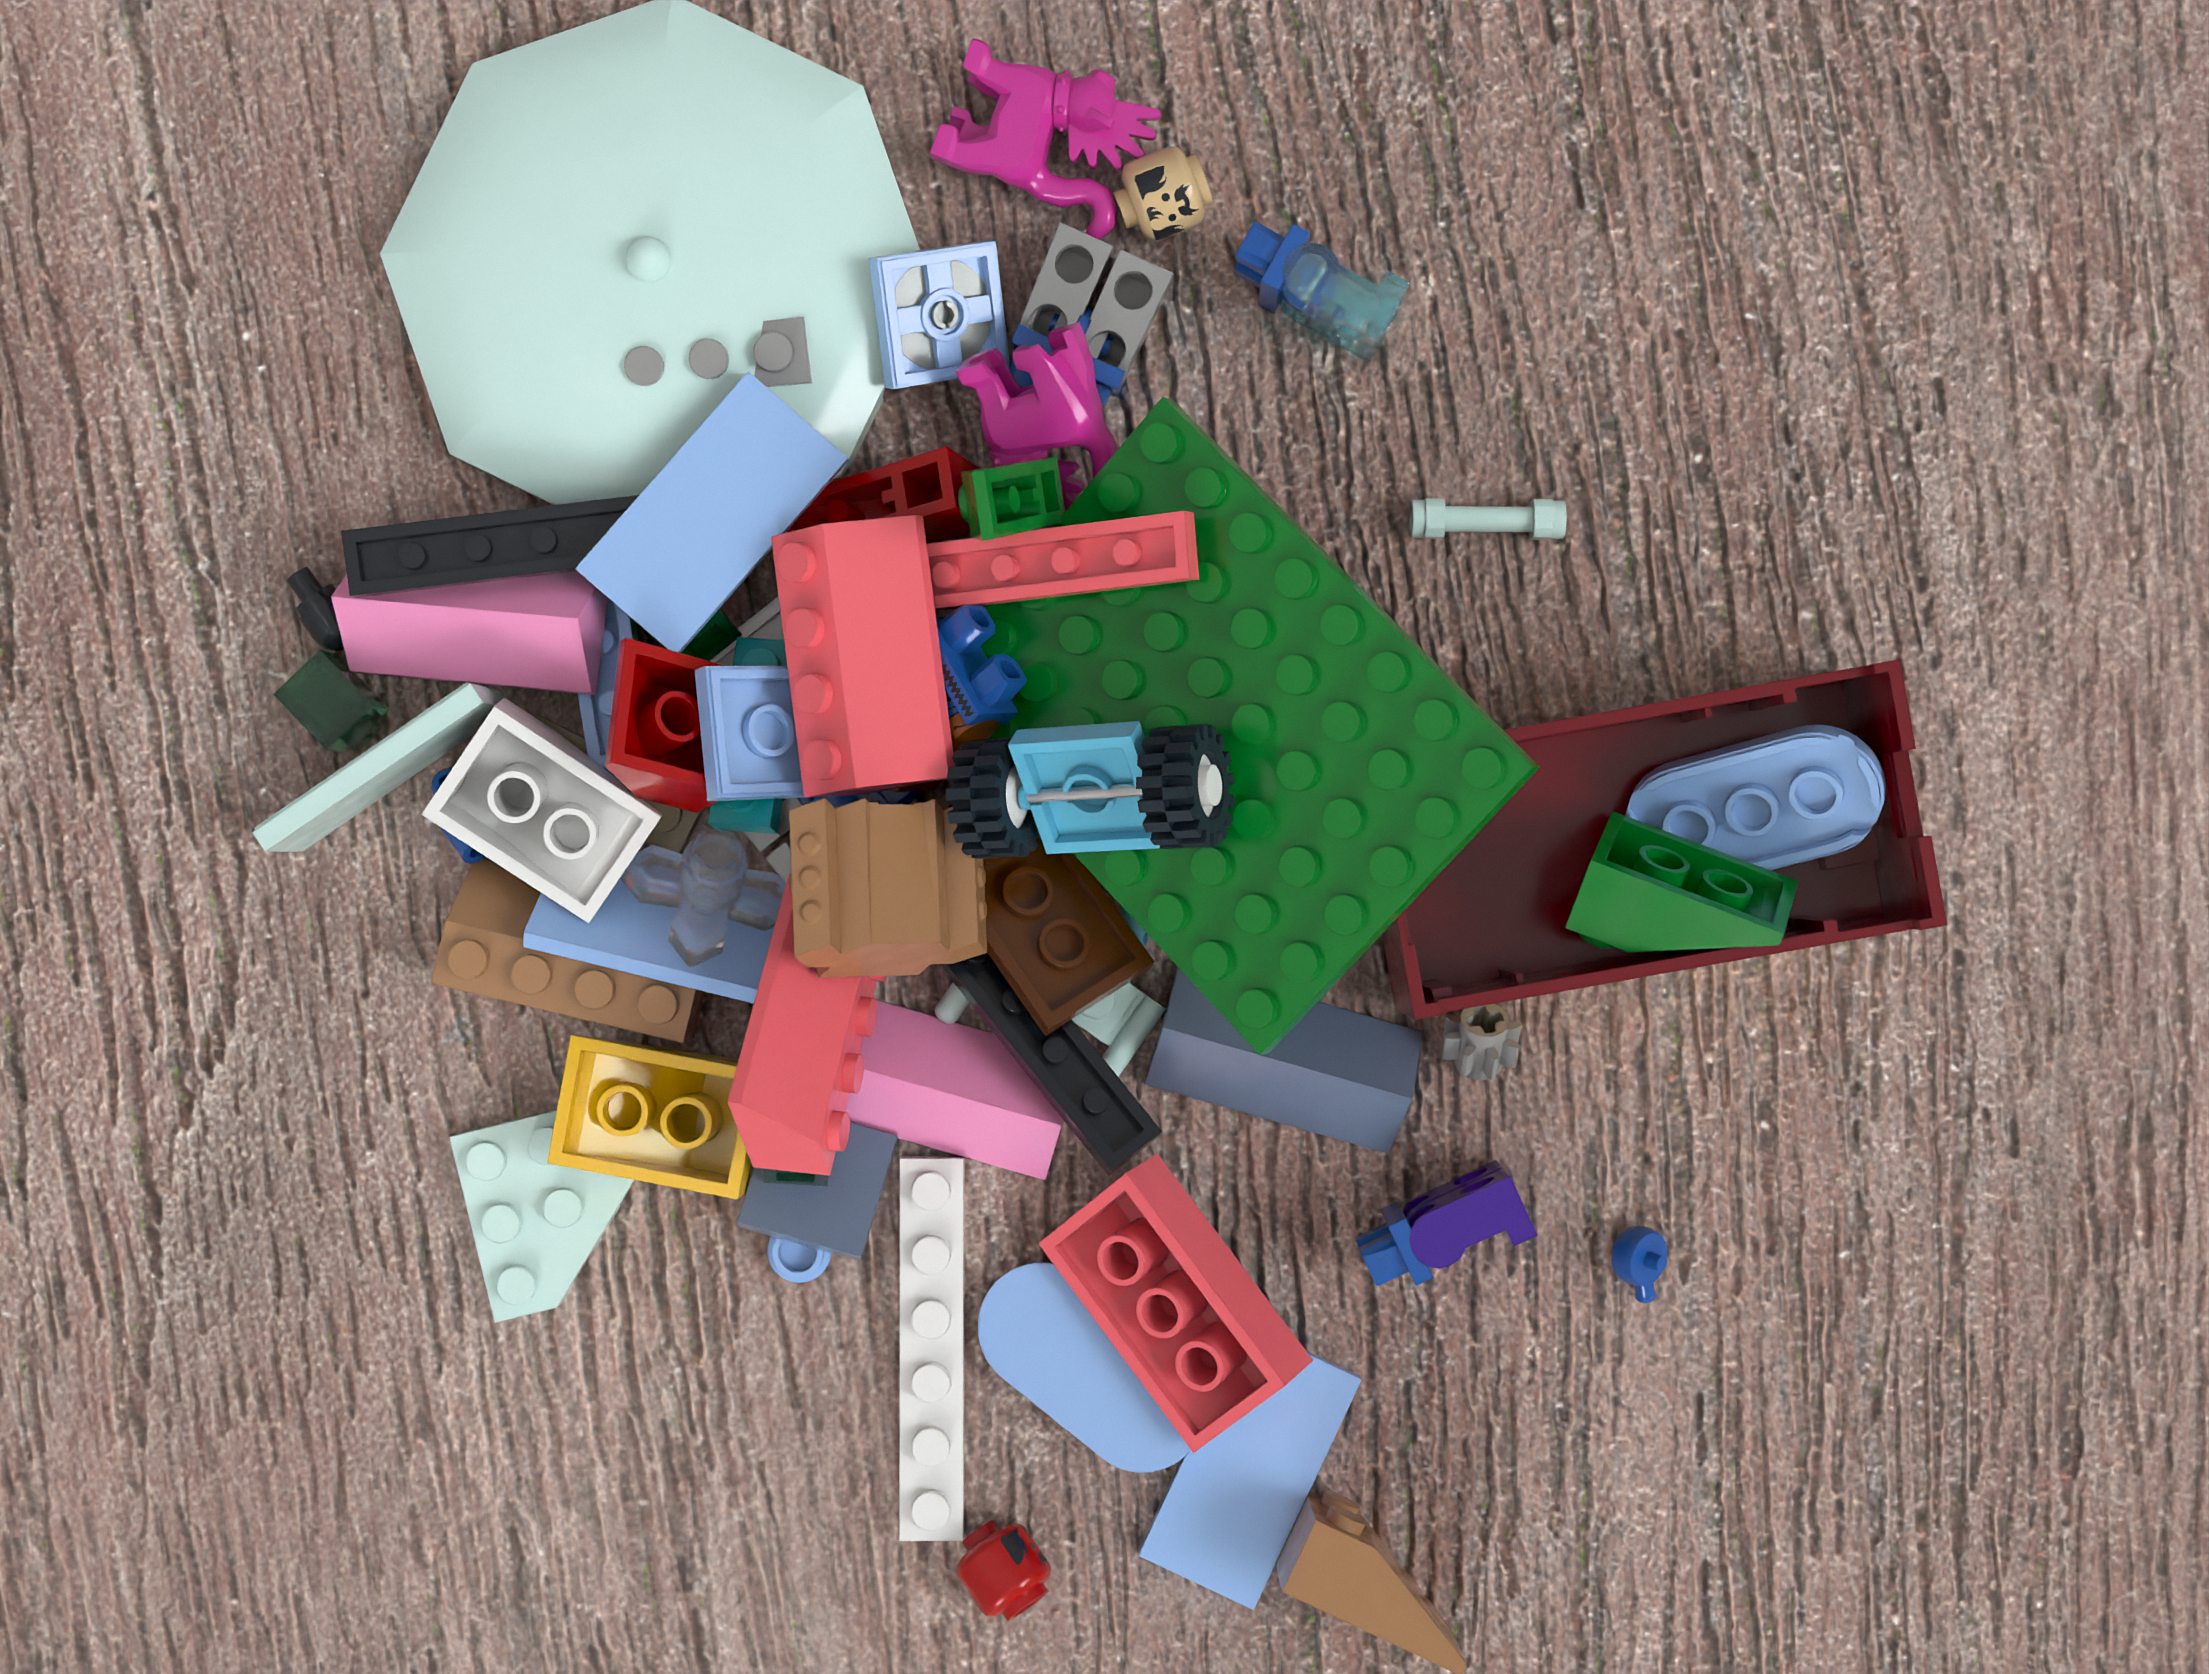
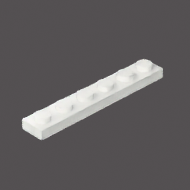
[899,1156,965,1541]

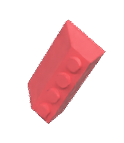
[771,515,955,797]
[727,874,887,1176]
[1038,1153,1313,1453]

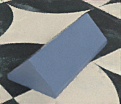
[1144,967,1423,1154]

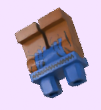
[893,605,1027,793]

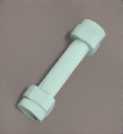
[1409,498,1567,540]

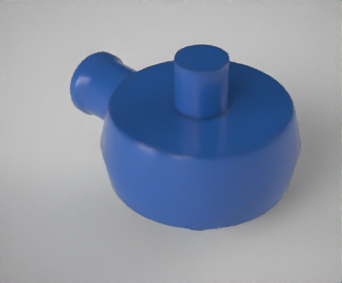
[1612,1226,1667,1303]

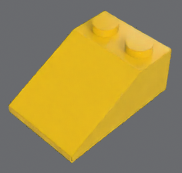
[547,1034,754,1199]

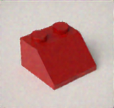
[605,638,724,813]

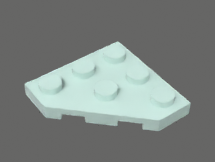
[449,1110,635,1323]

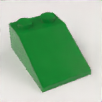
[1565,811,1798,952]

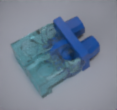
[1234,221,1410,363]

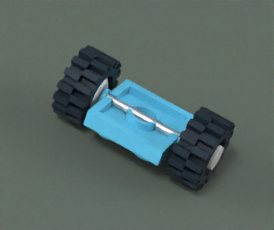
[946,721,1234,859]

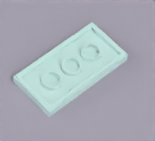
[252,682,504,852]

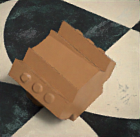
[789,798,987,978]

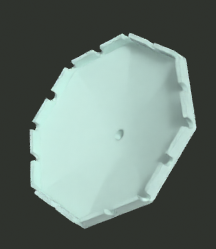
[380,0,920,505]

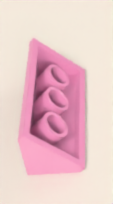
[331,571,608,695]
[846,999,1063,1180]

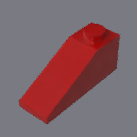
[786,446,979,544]

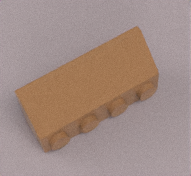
[431,858,705,1043]

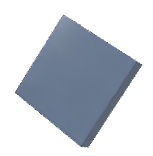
[737,1122,898,1261]

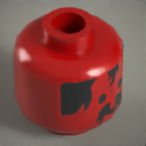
[956,1520,1051,1622]

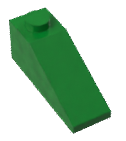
[958,457,1065,541]

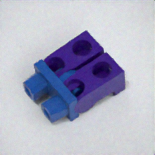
[1354,1160,1538,1287]

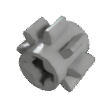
[1441,1004,1521,1080]

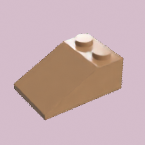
[1275,1490,1467,1674]

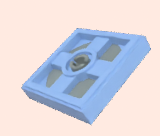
[869,240,1010,389]

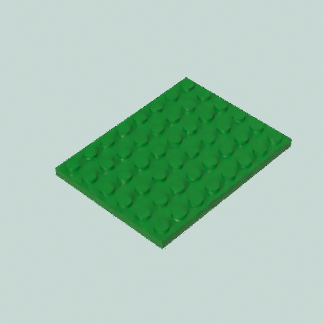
[980,397,1540,1055]

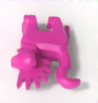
[930,38,1162,240]
[955,322,1118,530]

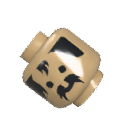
[1113,146,1213,242]

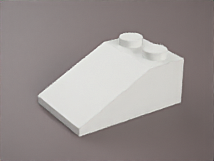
[421,698,662,923]

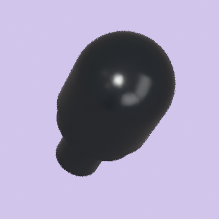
[286,566,344,651]

